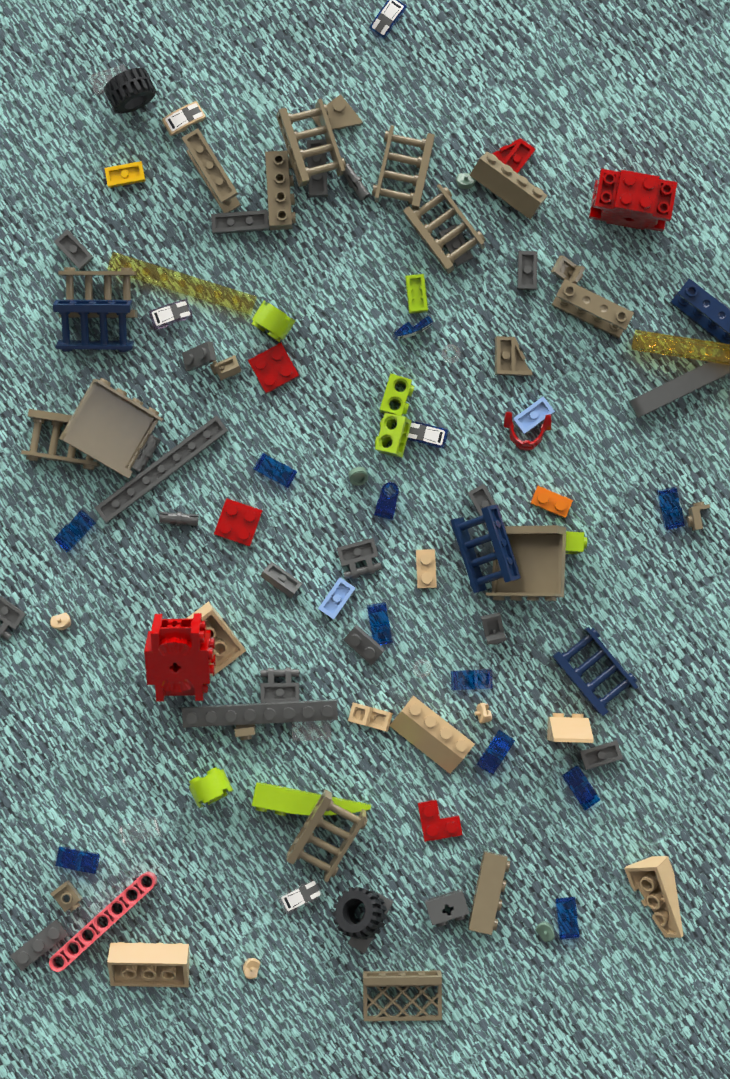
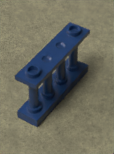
[670,278,730,349]
[53,300,134,352]
[450,505,521,593]
[551,627,638,716]

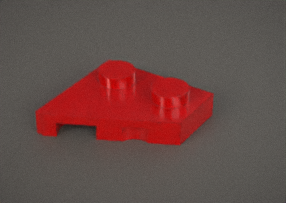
[492,138,536,174]

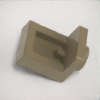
[551,255,585,284]
[210,355,242,380]
[687,502,711,531]
[234,724,256,740]

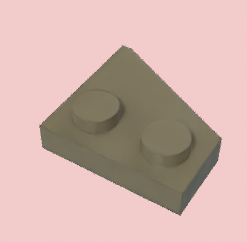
[311,94,363,130]
[495,336,532,376]

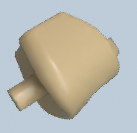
[50,613,71,630]
[474,703,492,724]
[243,958,260,979]

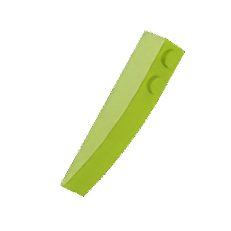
[252,782,371,816]

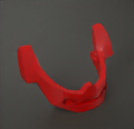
[504,412,552,451]

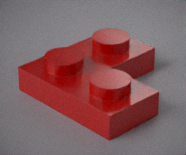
[418,799,463,842]

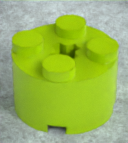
[251,300,296,342]
[188,767,234,808]

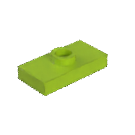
[405,274,428,314]

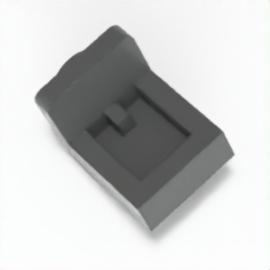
[481,612,507,645]

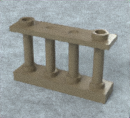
[276,98,346,187]
[372,125,435,210]
[182,128,241,213]
[403,184,485,274]
[58,267,138,318]
[551,279,634,339]
[21,409,100,470]
[286,789,368,882]

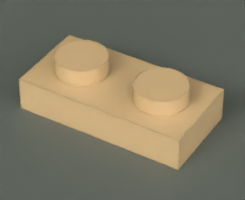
[416,549,437,589]

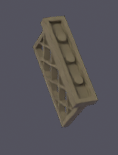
[363,970,442,1021]

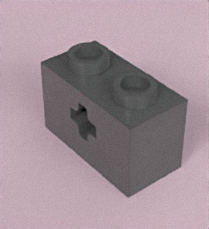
[424,889,470,927]

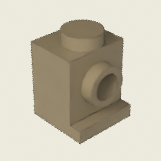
[50,880,83,912]

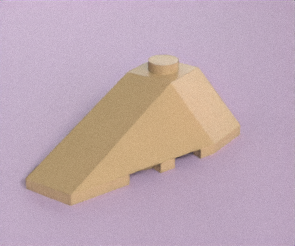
[624,856,684,938]

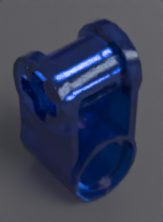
[374,482,399,520]

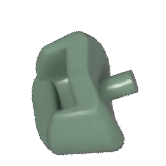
[456,173,476,189]
[535,921,555,942]

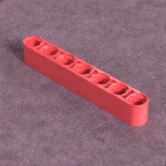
[49,872,157,972]

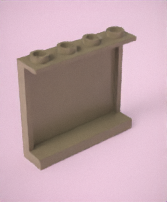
[59,378,163,478]
[486,525,566,601]

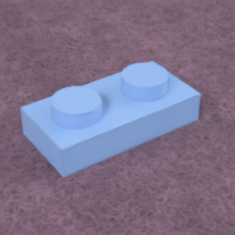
[512,396,555,435]
[318,578,356,620]

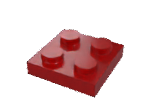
[248,343,299,394]
[214,498,263,547]

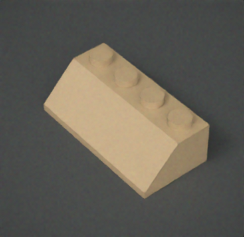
[390,696,475,774]
[107,942,190,987]

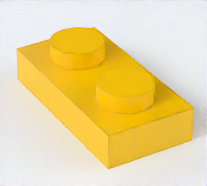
[104,161,146,188]

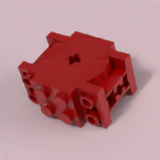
[589,169,677,232]
[144,613,216,702]

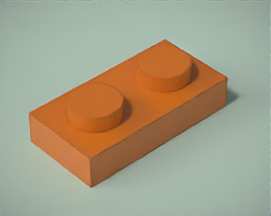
[530,486,573,518]

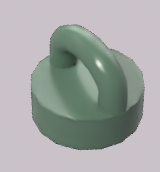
[348,467,368,486]

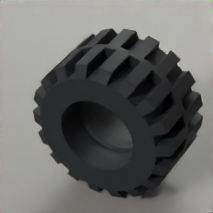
[104,68,157,114]
[333,887,387,940]

